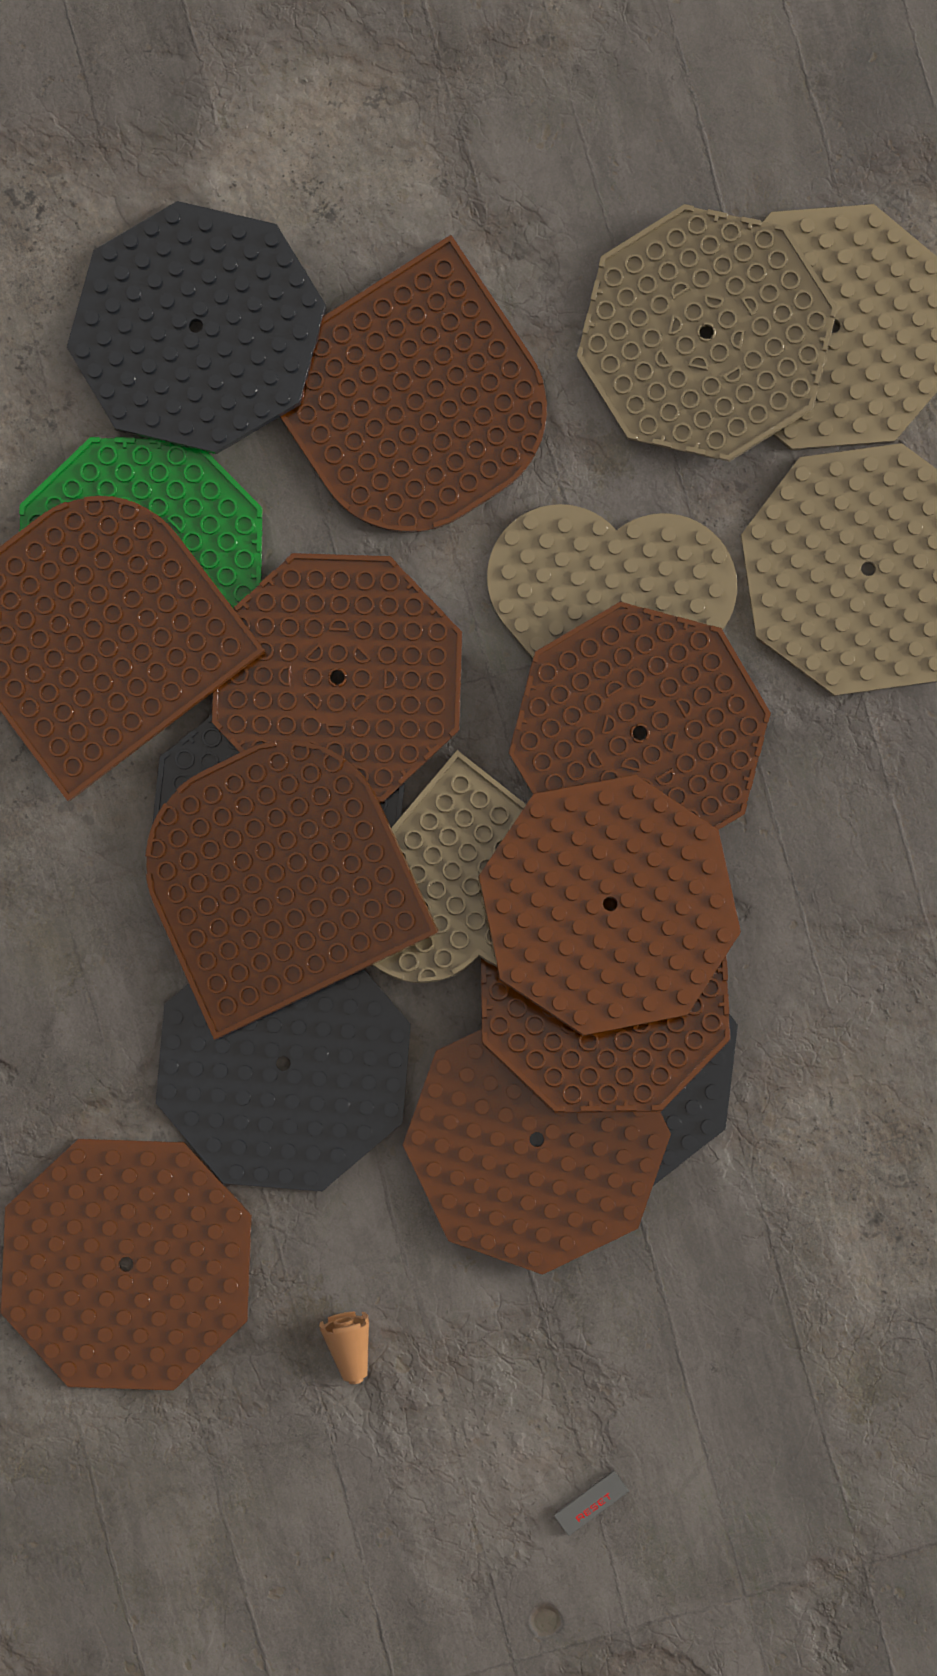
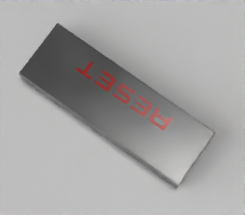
[554,1470,629,1536]

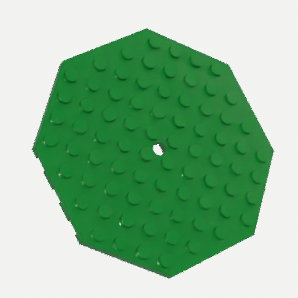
[19,437,263,609]

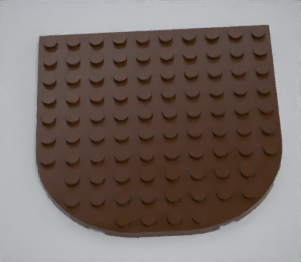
[280,235,547,532]
[0,496,266,801]
[145,740,439,1039]

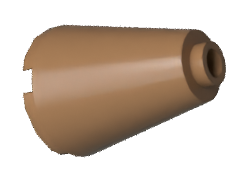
[319,1311,369,1384]

